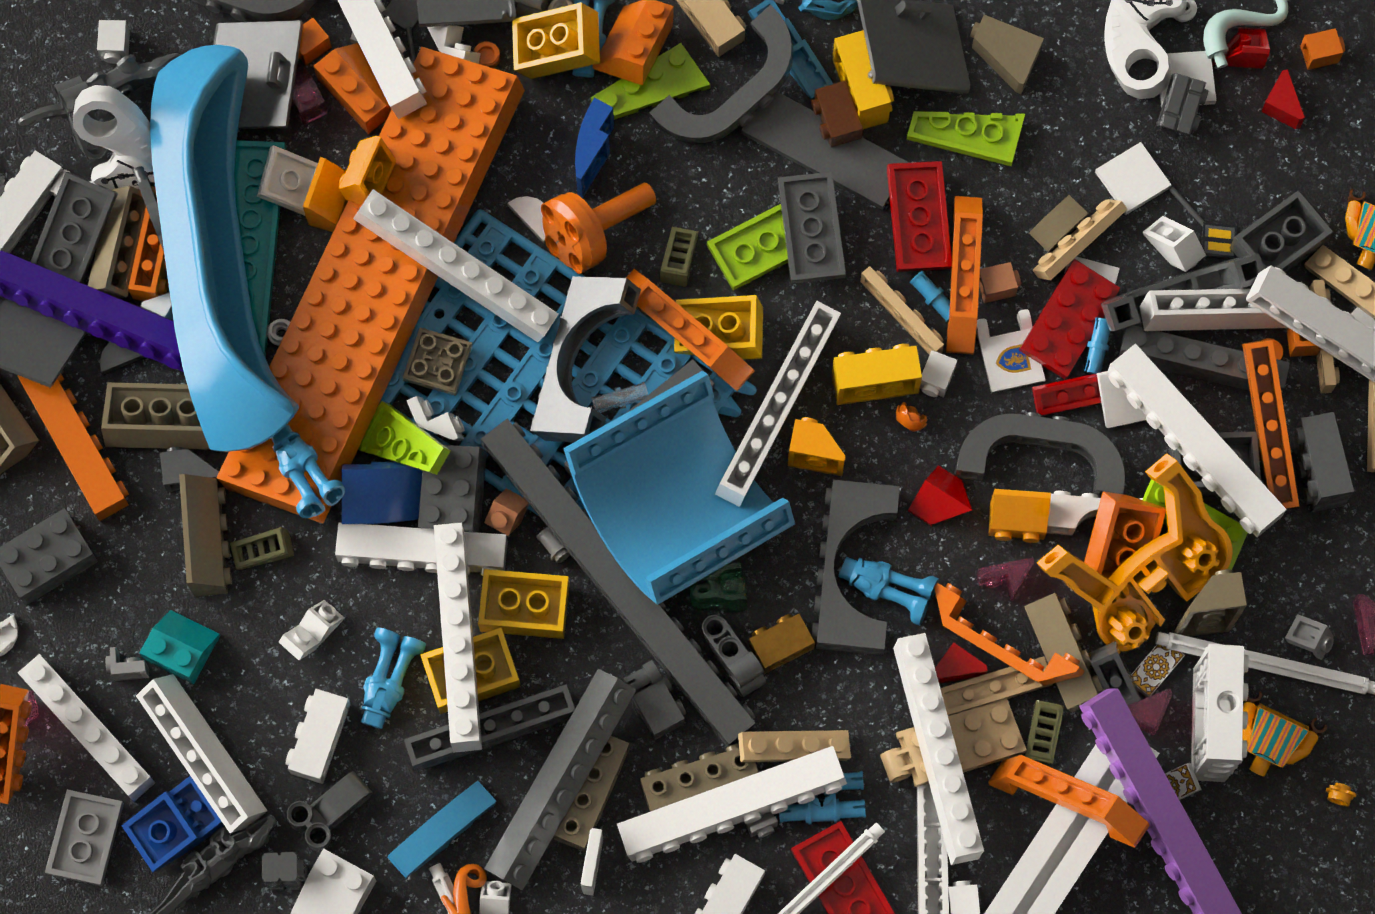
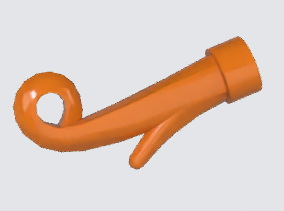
[441,864,487,914]

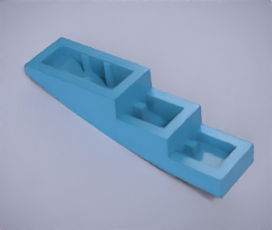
[748,0,833,99]
[387,781,497,878]

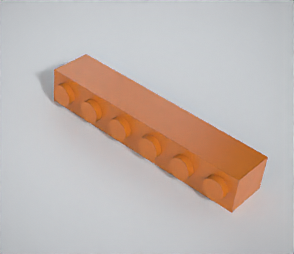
[1242,339,1299,508]
[18,373,129,521]

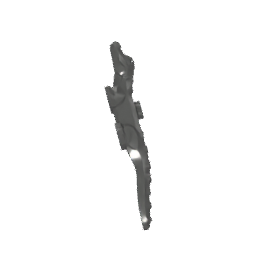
[18,53,181,126]
[150,816,277,914]

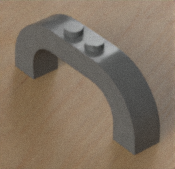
[192,0,317,22]
[649,5,793,143]
[1101,253,1264,331]
[955,412,1125,498]

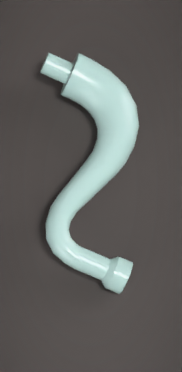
[1203,0,1288,69]

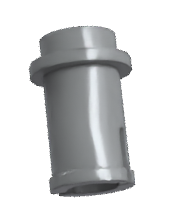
[537,527,570,563]

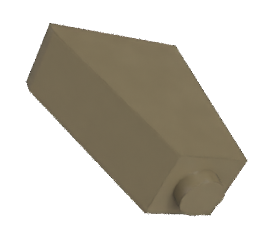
[970,15,1044,94]

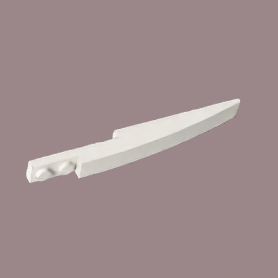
[917,784,949,914]

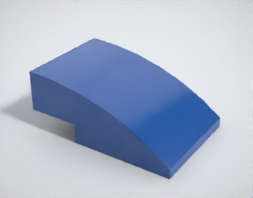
[575,97,614,198]
[342,462,423,524]
[121,776,225,872]

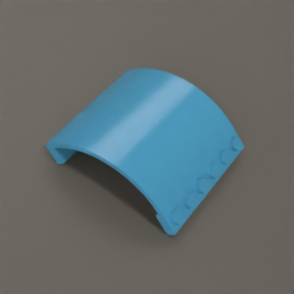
[563,371,795,605]

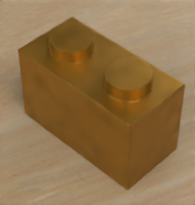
[749,614,815,674]

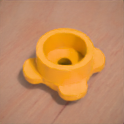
[1326,783,1357,806]

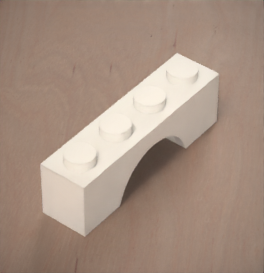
[1047,491,1143,535]

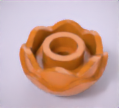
[896,402,927,432]

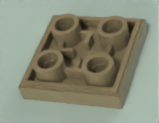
[403,328,473,396]

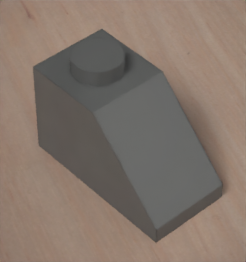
[160,447,221,492]
[1090,641,1141,706]

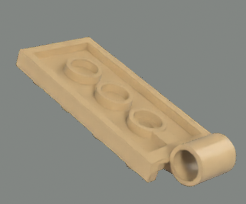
[880,698,1027,787]

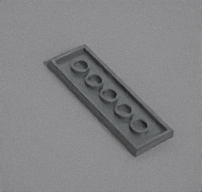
[741,92,909,210]

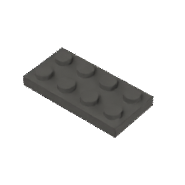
[31,172,118,284]
[778,172,846,284]

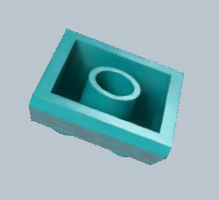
[139,610,220,684]

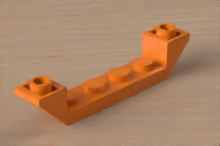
[946,196,983,354]
[626,269,755,391]
[934,583,1085,686]
[988,755,1150,848]

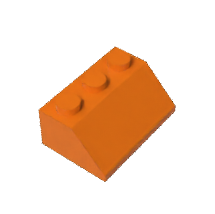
[593,0,674,85]
[313,43,391,134]
[1084,491,1166,578]

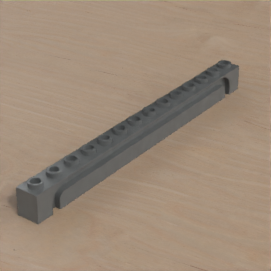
[481,418,755,747]

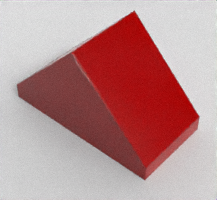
[1261,69,1305,129]
[935,642,988,684]

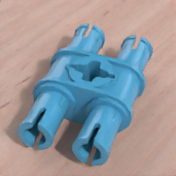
[779,771,866,824]

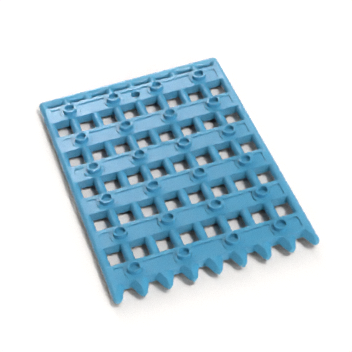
[377,209,757,516]

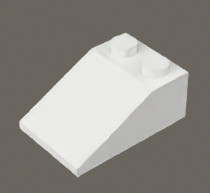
[290,848,376,914]

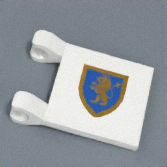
[976,309,1045,393]

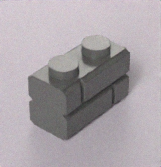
[1156,73,1209,135]
[262,852,308,891]

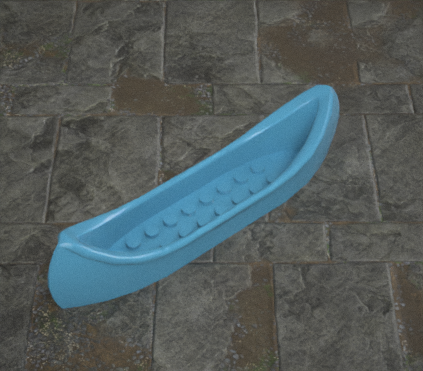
[150,45,299,452]

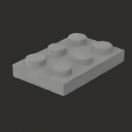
[45,789,124,886]

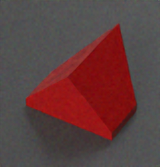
[1212,27,1270,69]
[908,465,972,526]

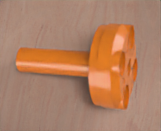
[541,182,656,274]

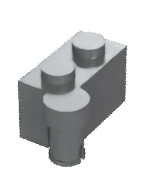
[623,660,687,740]

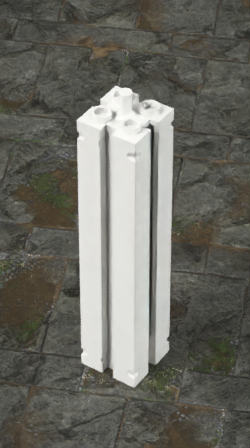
[984,745,1160,914]

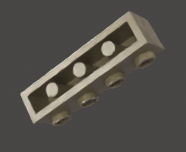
[88,186,146,299]
[1024,593,1104,713]
[553,736,630,852]
[640,743,759,812]

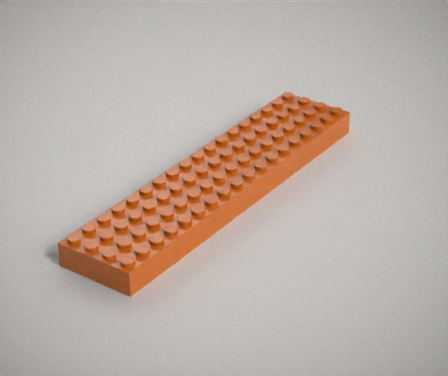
[217,46,525,524]

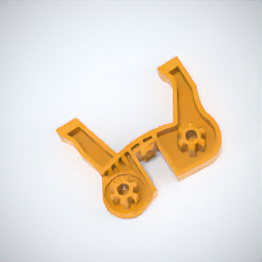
[1037,454,1233,651]

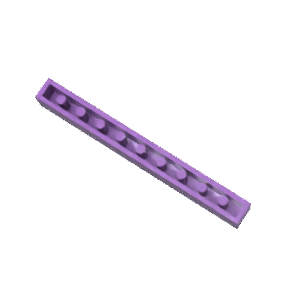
[1079,688,1242,914]

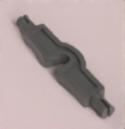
[133,166,164,251]

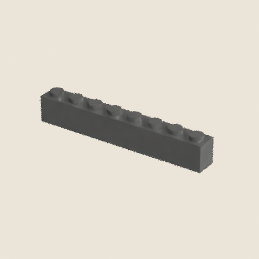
[484,669,636,891]

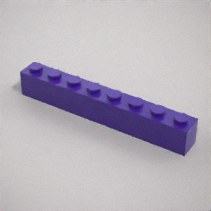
[0,250,184,372]

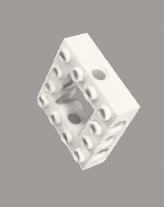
[1191,644,1249,782]

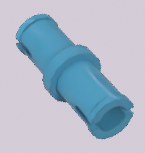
[910,271,950,323]
[1084,317,1110,374]

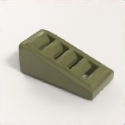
[660,227,699,287]
[230,527,294,570]
[1025,700,1064,764]

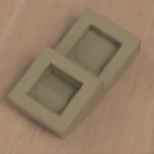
[1029,195,1089,252]

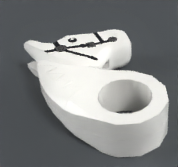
[1105,0,1187,99]
[73,85,155,190]

